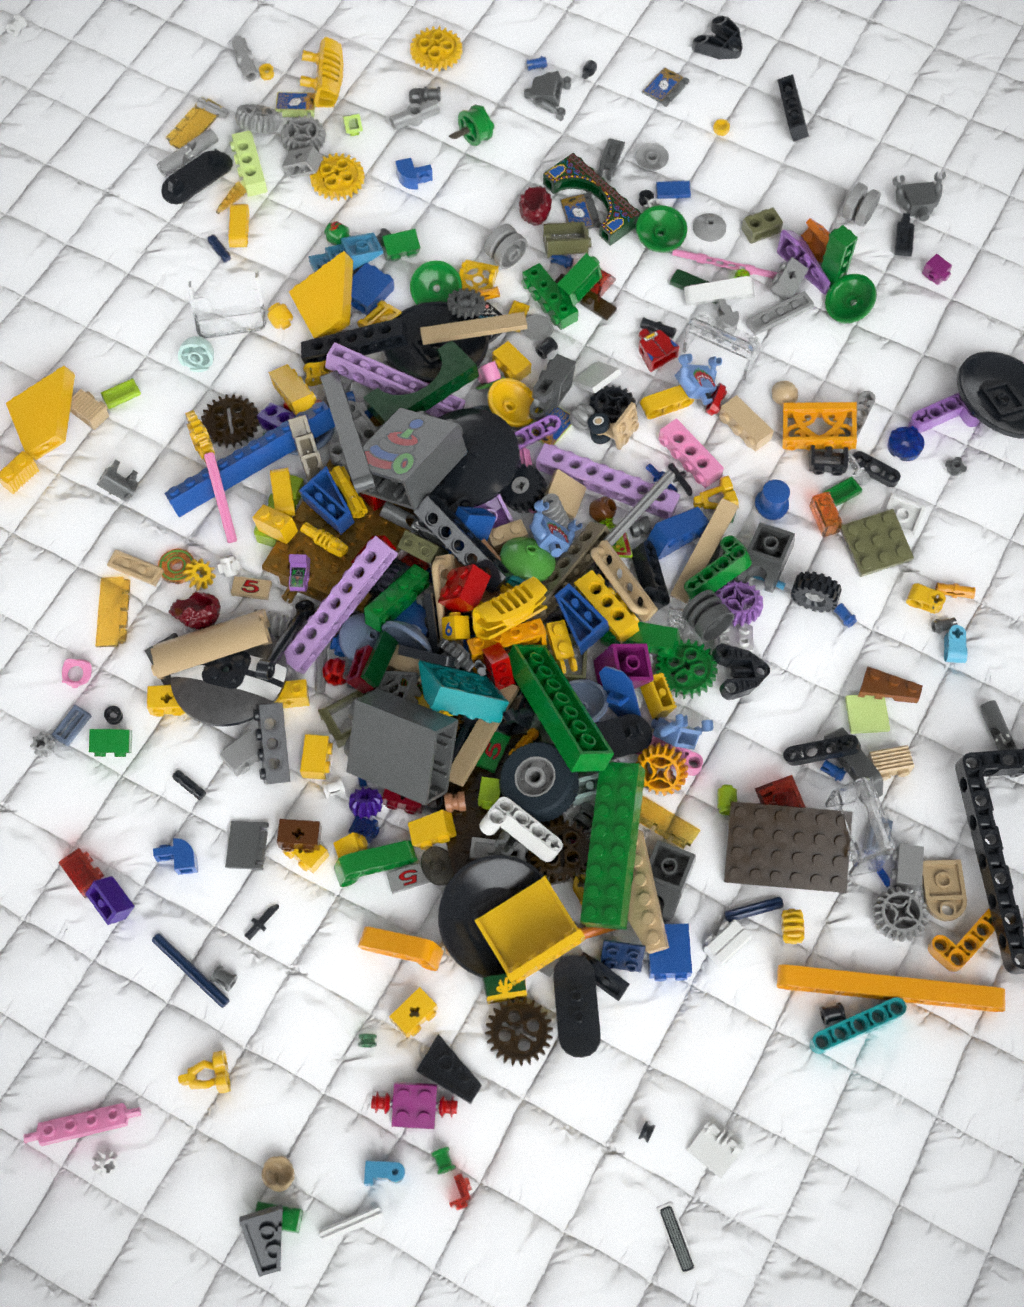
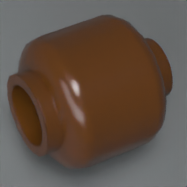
[589,496,617,523]

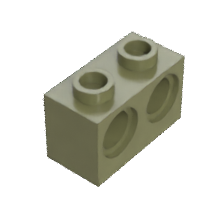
[741,207,783,244]

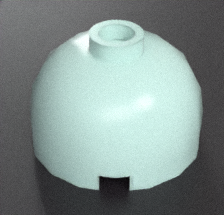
[178,336,215,372]

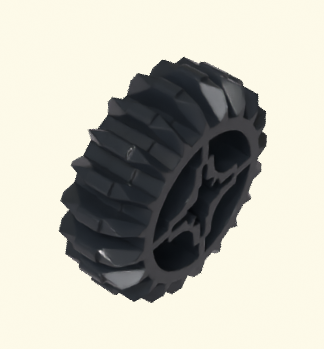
[588,384,637,424]

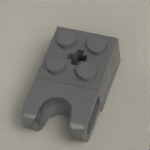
[529,354,576,421]
[737,522,795,593]
[650,840,696,922]

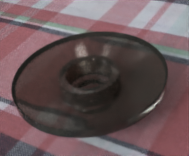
[421,846,454,886]

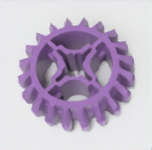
[714,579,764,627]

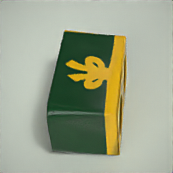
[482,973,527,1004]

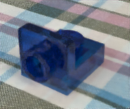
[348,816,380,843]

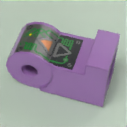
[289,554,310,592]

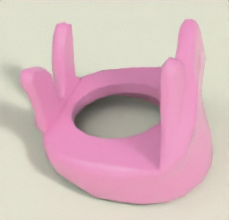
[62,658,92,688]

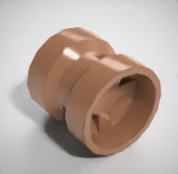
[444,791,466,813]

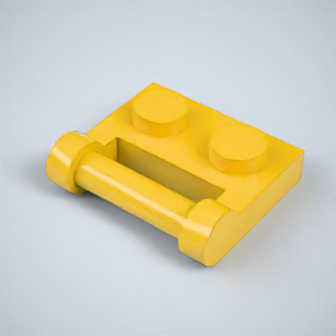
[357,300,402,327]

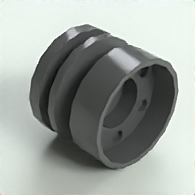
[682,590,734,641]

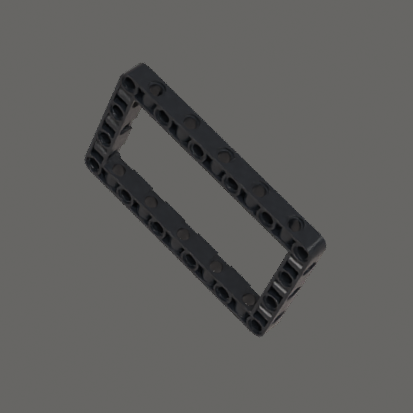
[955,749,1024,974]

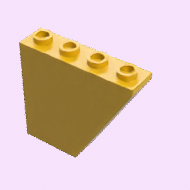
[288,251,353,339]
[6,366,75,460]

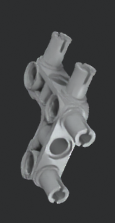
[329,400,382,477]

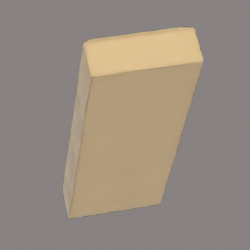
[107,549,164,587]

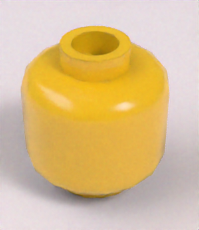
[267,302,293,330]

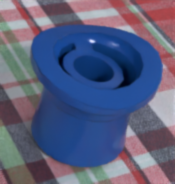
[755,479,790,520]

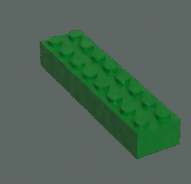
[508,644,614,772]
[580,762,646,930]

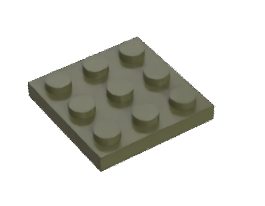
[840,509,914,577]

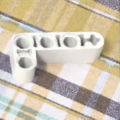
[684,276,755,306]
[479,797,563,862]

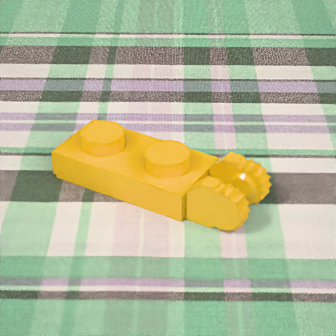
[545,620,578,674]

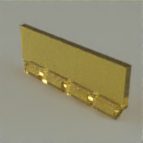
[166,97,224,149]
[95,577,131,648]
[639,796,701,850]

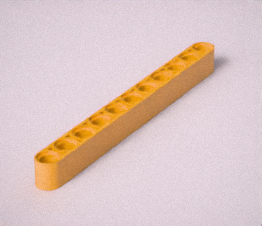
[777,965,1006,1012]

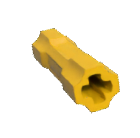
[330,466,368,519]

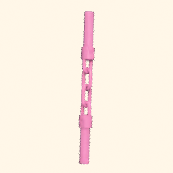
[672,249,779,279]

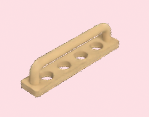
[590,540,658,622]
[432,554,463,647]

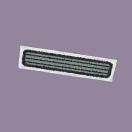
[656,1202,698,1276]

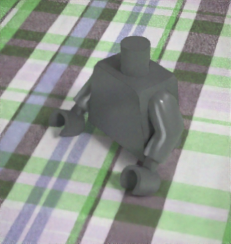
[524,71,572,121]
[892,171,946,222]

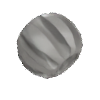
[569,403,595,431]

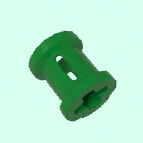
[431,1147,456,1175]

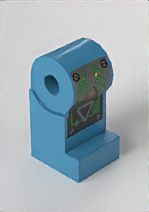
[364,1161,405,1186]

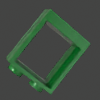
[557,253,602,308]

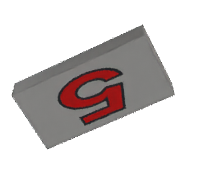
[386,862,431,894]

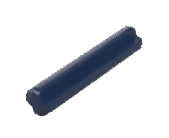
[724,896,784,922]

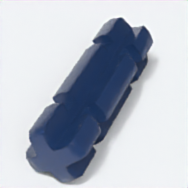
[207,234,231,263]

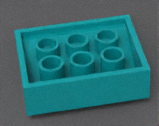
[418,660,509,723]

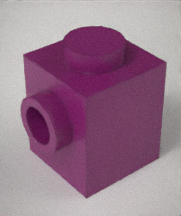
[922,253,953,286]

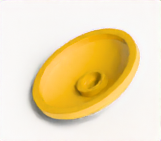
[487,378,538,427]

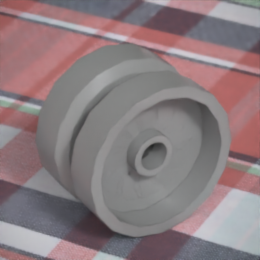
[842,182,881,227]
[484,224,528,269]

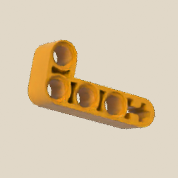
[928,908,995,972]
[358,926,444,971]

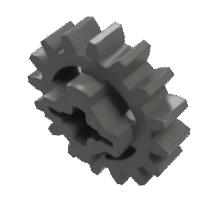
[447,288,485,319]
[437,638,475,672]

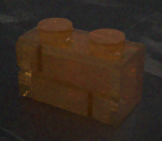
[809,492,843,537]

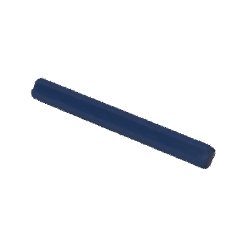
[152,933,230,1008]

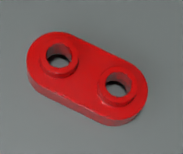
[705,383,727,416]

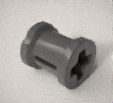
[210,965,238,992]

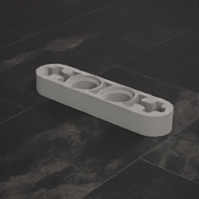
[840,391,876,439]

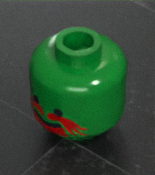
[324,221,351,245]

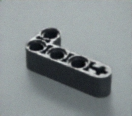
[632,540,670,611]

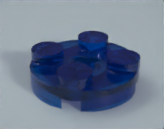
[887,426,925,461]

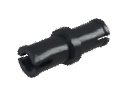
[640,317,677,339]

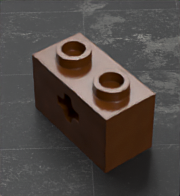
[277,819,322,853]

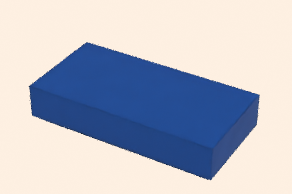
[656,181,691,199]

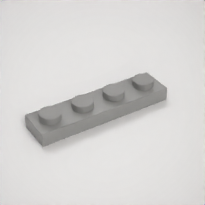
[746,291,814,336]

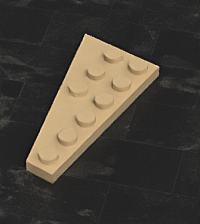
[628,830,669,954]

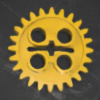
[410,26,462,71]
[310,152,365,201]
[185,410,215,466]

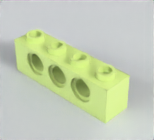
[230,131,267,197]

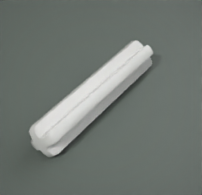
[319,1206,383,1242]

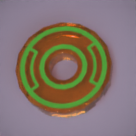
[158,549,194,584]

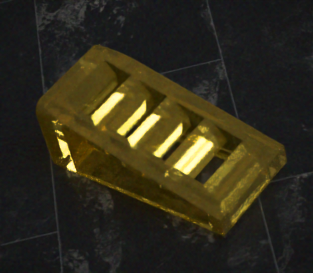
[215,181,247,214]

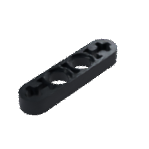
[783,735,861,766]

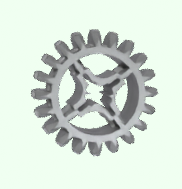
[235,104,281,134]
[281,115,326,152]
[872,886,929,942]

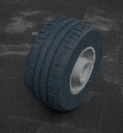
[499,742,579,822]

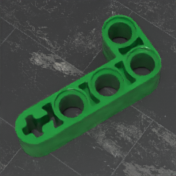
[684,535,752,600]
[334,840,418,887]

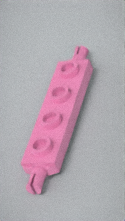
[23,1103,142,1147]

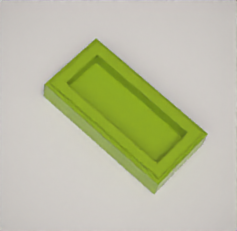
[101,378,141,409]

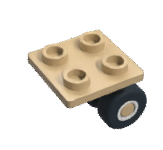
[588,402,639,450]

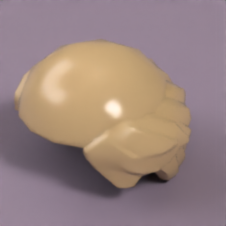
[772,381,799,407]
[261,1156,295,1192]

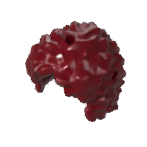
[518,186,552,226]
[168,591,221,630]

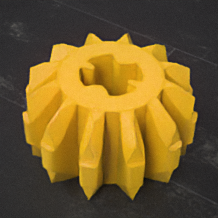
[183,558,216,591]
[781,908,805,944]

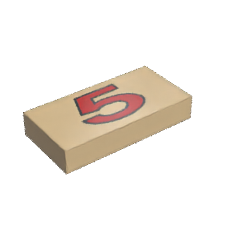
[231,576,272,600]

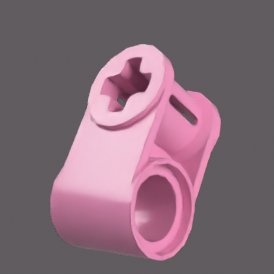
[477,361,502,384]

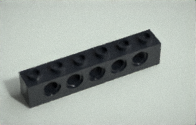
[301,317,408,369]
[414,494,513,593]

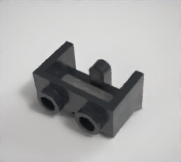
[808,445,848,476]

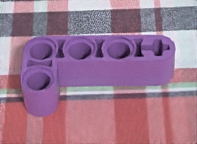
[908,392,980,434]
[514,415,561,450]

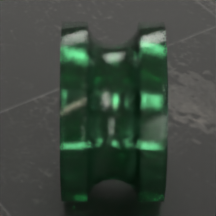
[358,1034,377,1048]

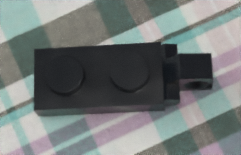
[894,213,914,257]
[581,952,630,1001]

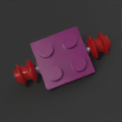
[371,1082,458,1129]

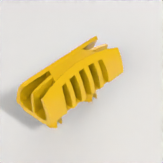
[299,37,344,107]
[472,576,548,640]

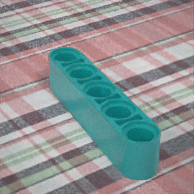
[809,997,907,1054]

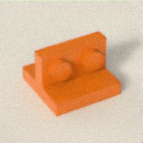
[801,218,830,263]

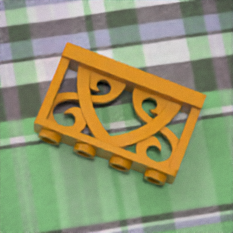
[783,402,857,451]
[467,618,547,674]

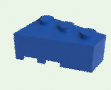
[299,466,354,535]
[647,507,709,560]
[555,584,610,655]

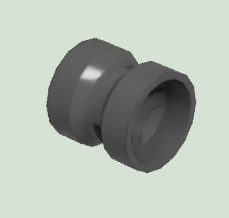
[629,516,652,538]
[573,802,595,830]

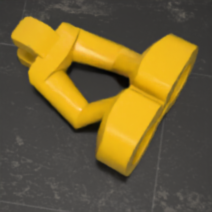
[693,475,739,510]
[178,1050,231,1093]

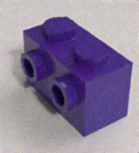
[85,876,135,925]

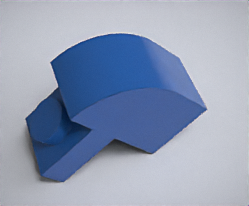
[395,158,433,190]
[153,838,198,875]

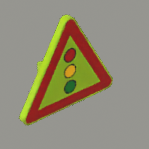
[612,532,633,558]

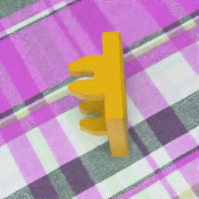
[459,259,499,292]

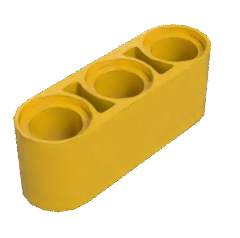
[228,204,249,248]
[640,385,694,419]
[270,467,295,517]

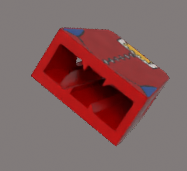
[638,329,679,372]

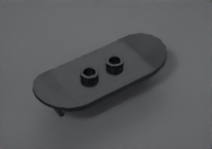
[161,148,233,205]
[595,714,653,760]
[553,954,601,1058]

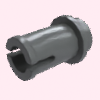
[931,617,958,634]

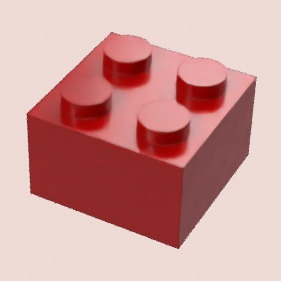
[438,564,491,612]

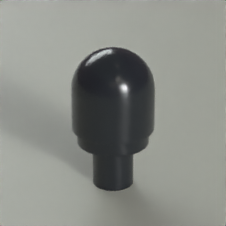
[582,60,597,79]

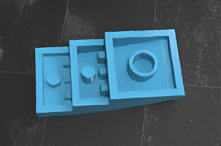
[308,232,383,272]

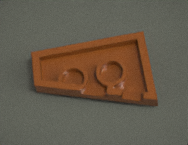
[858,666,923,704]

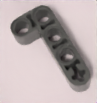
[824,727,883,804]

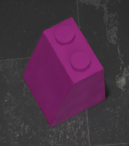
[593,644,654,689]

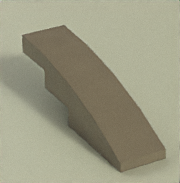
[287,415,324,482]

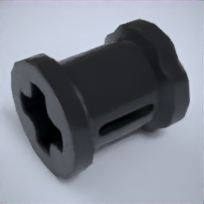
[535,336,558,360]
[819,1002,846,1026]

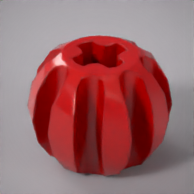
[322,657,350,686]

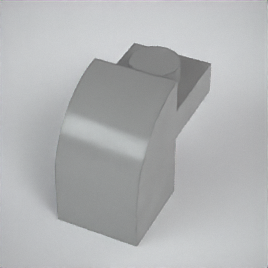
[710,299,739,342]

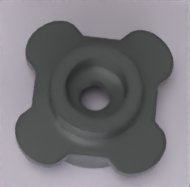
[945,457,967,476]

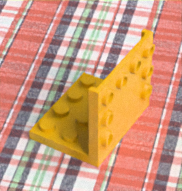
[474,876,585,986]

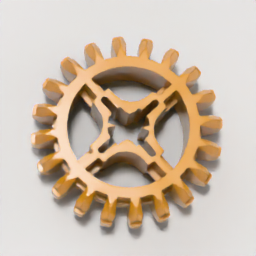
[636,742,689,796]

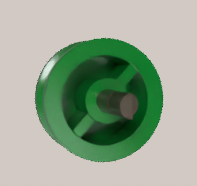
[449,104,495,146]

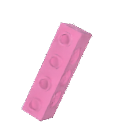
[659,418,724,488]

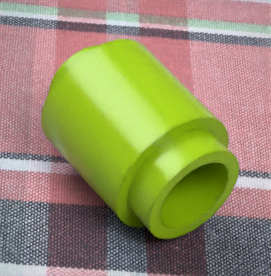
[717,784,737,815]

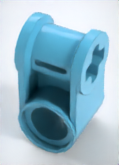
[944,625,968,663]

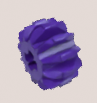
[349,786,383,819]

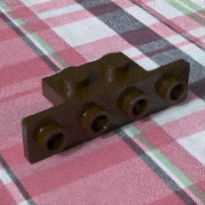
[555,273,617,321]

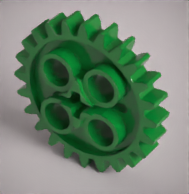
[655,639,718,699]

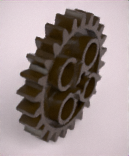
[201,394,260,448]
[529,819,590,884]
[485,997,553,1067]

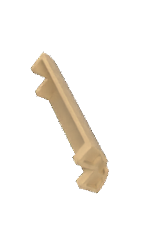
[151,609,272,679]

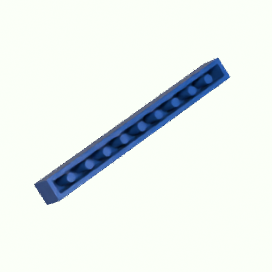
[164,401,335,518]

